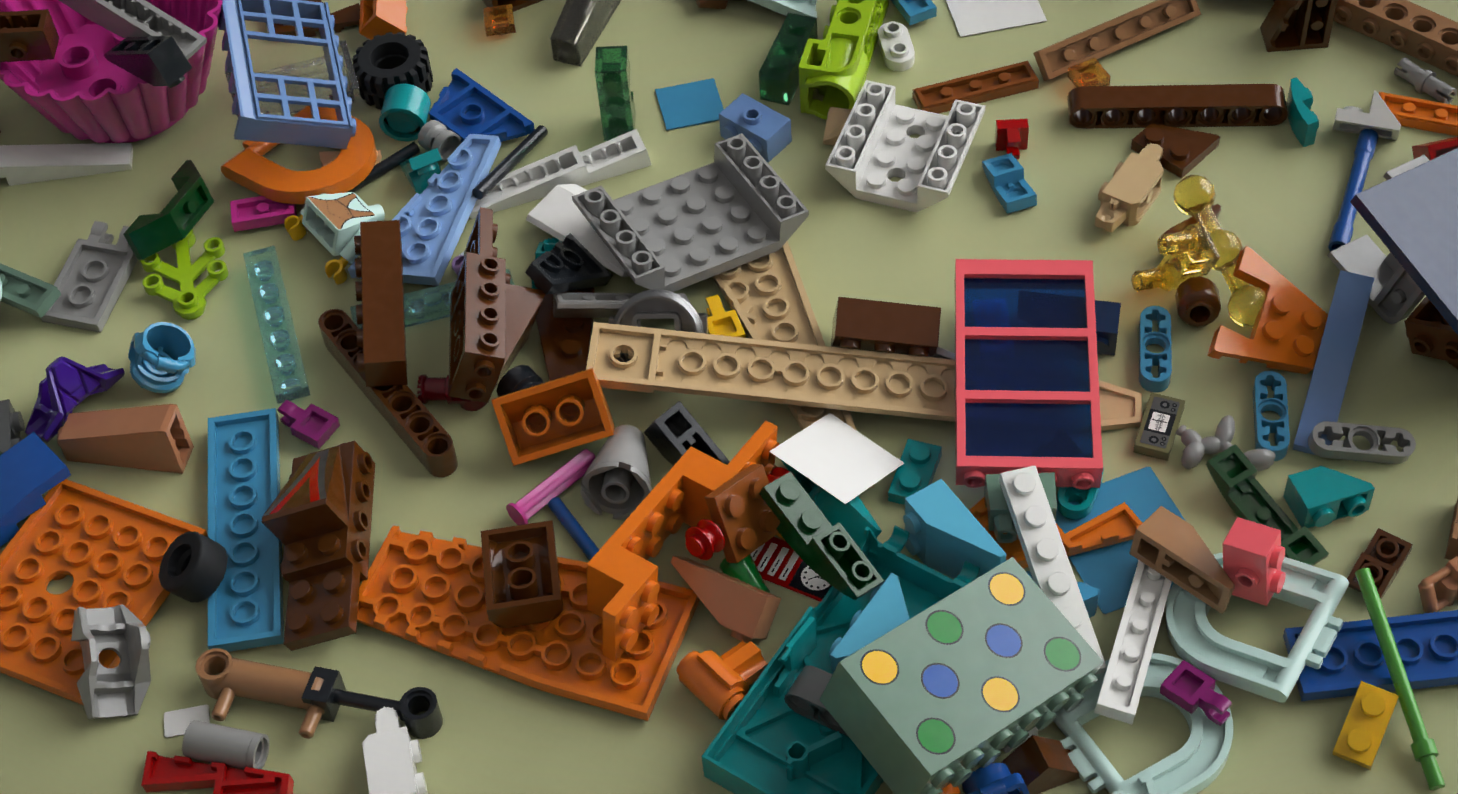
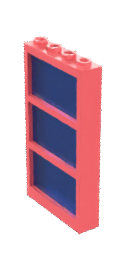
[954,259,1103,490]

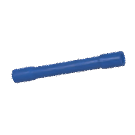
[1328,129,1379,251]

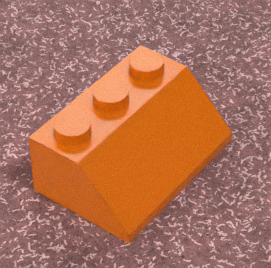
[491,368,615,466]

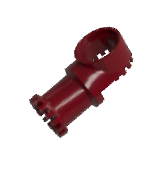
[417,375,487,411]

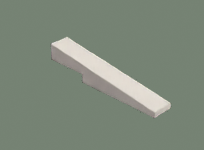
[470,129,652,219]
[0,143,133,186]

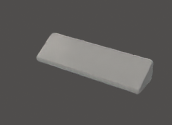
[553,293,690,318]

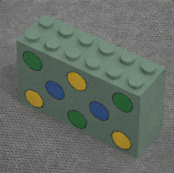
[819,557,1104,794]

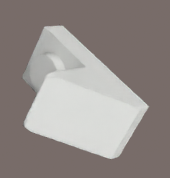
[1333,90,1401,140]

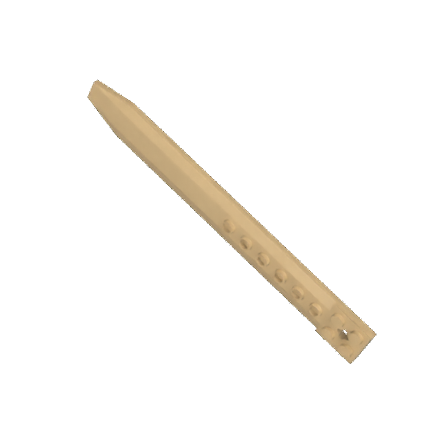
[586,322,1142,434]

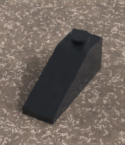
[104,36,192,88]
[643,401,730,466]

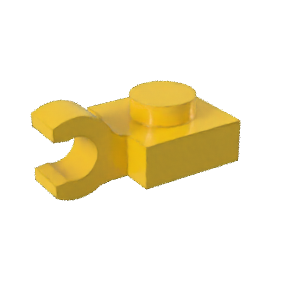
[705,294,746,338]

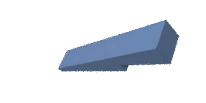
[1292,270,1374,455]

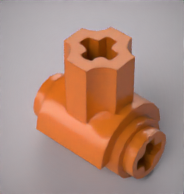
[676,641,768,720]

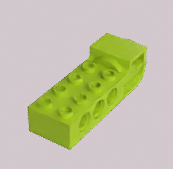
[799,0,889,120]

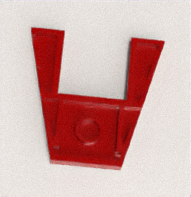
[141,751,294,794]

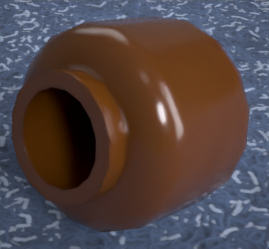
[1175,276,1221,327]

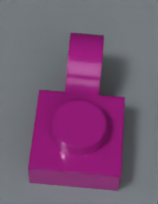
[277,400,340,449]
[1160,660,1232,726]

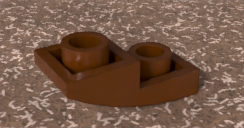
[1347,528,1413,599]

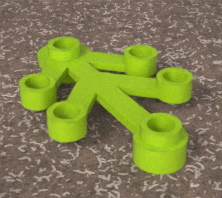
[140,229,229,320]

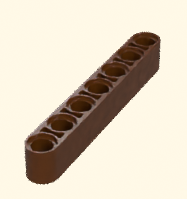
[1067,84,1288,129]
[318,309,458,477]

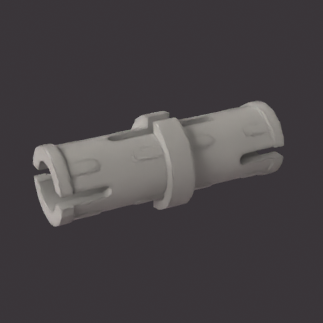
[1394,57,1457,104]

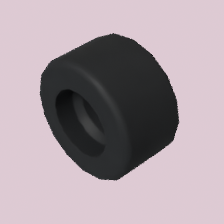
[159,532,228,603]

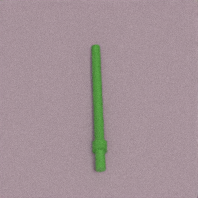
[1355,568,1445,790]

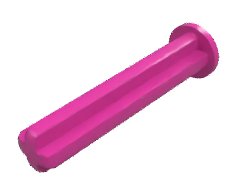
[506,449,596,525]

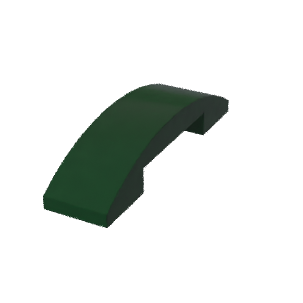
[1206,444,1329,566]

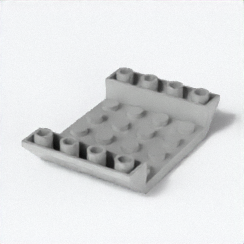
[572,133,809,292]

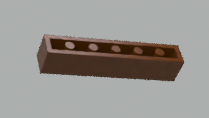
[354,220,408,387]

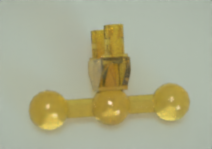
[1131,175,1266,328]

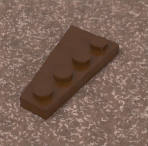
[536,287,595,381]

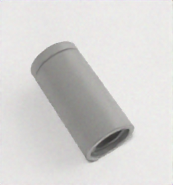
[182,720,269,769]

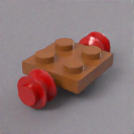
[685,464,796,563]

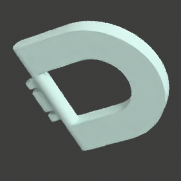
[1165,552,1349,703]
[1054,652,1233,794]

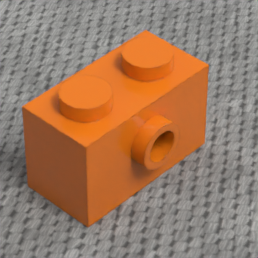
[359,0,408,40]

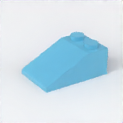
[903,479,1007,578]

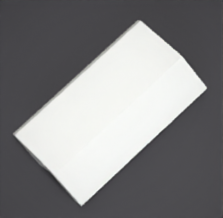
[526,184,629,277]

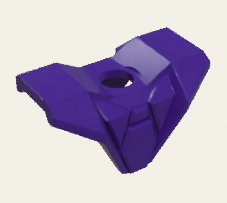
[25,356,125,442]

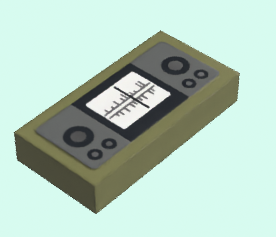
[1133,392,1185,461]

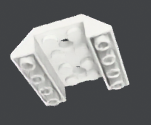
[825,80,986,213]

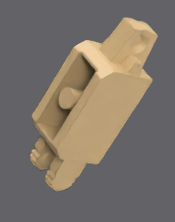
[1095,143,1164,233]

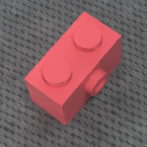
[1222,517,1286,606]

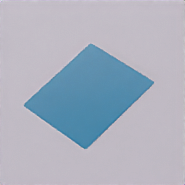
[1055,467,1185,614]

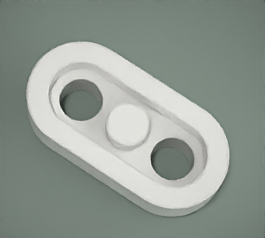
[878,21,915,71]

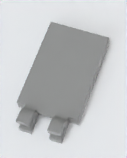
[41,221,138,333]

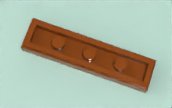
[912,61,1039,114]

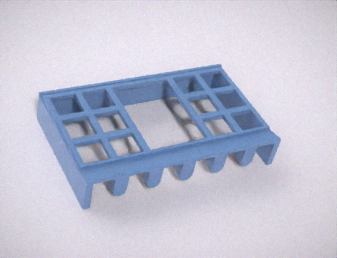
[218,0,356,149]

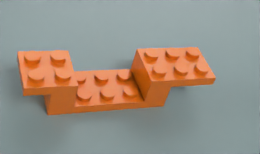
[587,420,779,662]

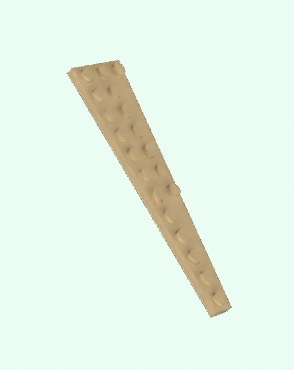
[713,241,874,489]

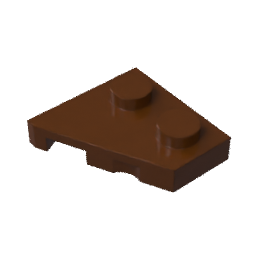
[1131,123,1220,179]

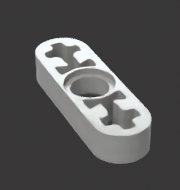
[1308,421,1416,464]

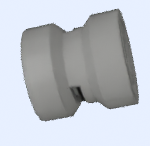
[418,120,461,162]

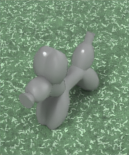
[1176,415,1276,472]

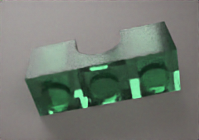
[759,13,818,105]
[595,46,636,141]

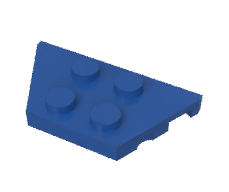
[429,68,535,143]

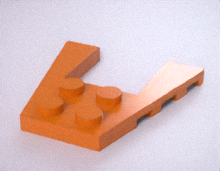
[969,430,1142,569]

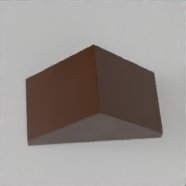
[1000,735,1080,794]

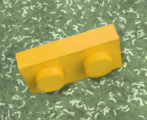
[1332,681,1399,770]

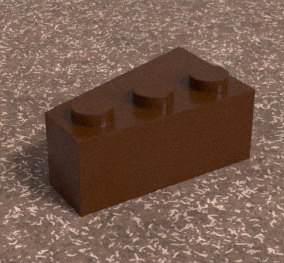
[1260,0,1338,52]
[831,297,941,357]

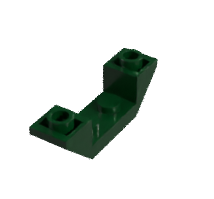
[123,160,214,260]

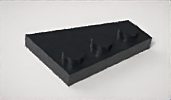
[525,233,613,295]

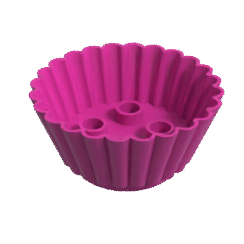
[0,0,223,143]

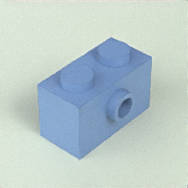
[719,93,792,162]

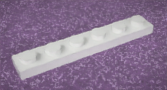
[998,465,1107,675]
[1094,560,1172,725]

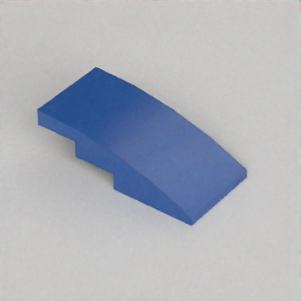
[0,432,71,547]

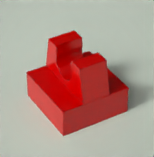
[995,118,1029,159]

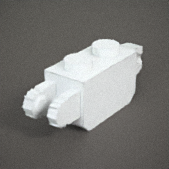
[362,706,428,794]

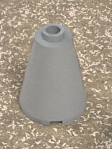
[580,425,652,520]

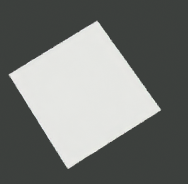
[946,0,1047,37]
[769,413,904,504]

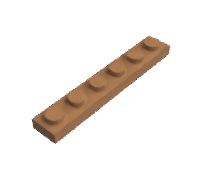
[1033,0,1201,81]

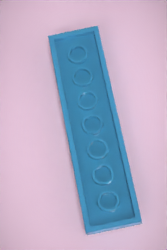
[208,408,284,652]

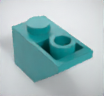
[1283,466,1375,528]

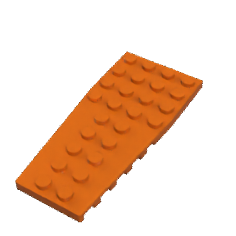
[357,526,700,721]

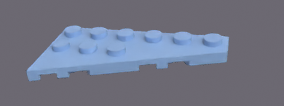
[347,134,502,286]

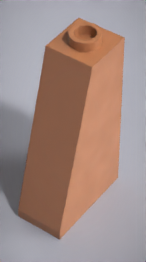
[57,404,194,474]

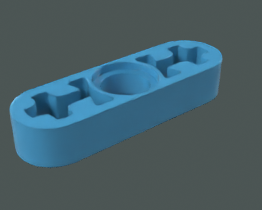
[1139,306,1172,392]
[1253,371,1290,461]

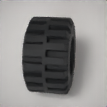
[352,32,433,110]

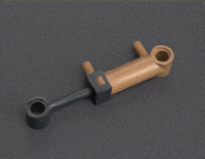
[195,648,443,739]

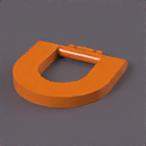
[221,106,377,204]

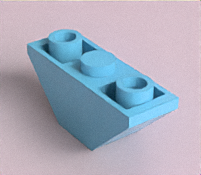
[829,572,909,674]

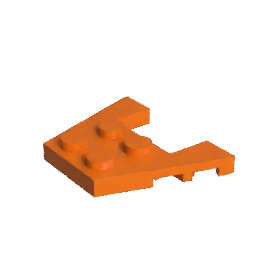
[1207,246,1328,375]

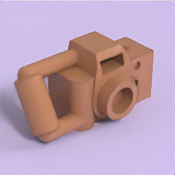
[1418,556,1458,613]

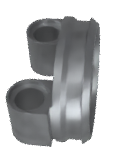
[609,289,708,362]

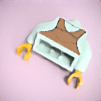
[284,192,385,285]

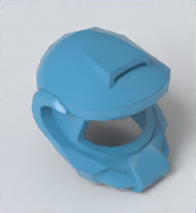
[128,322,196,393]

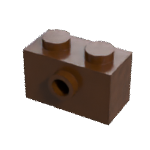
[0,9,59,62]

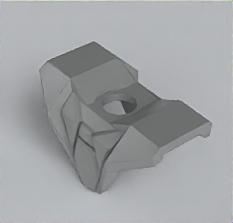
[71,604,151,719]

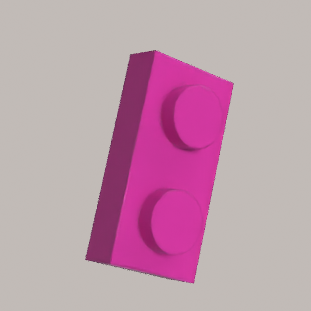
[230,196,297,232]

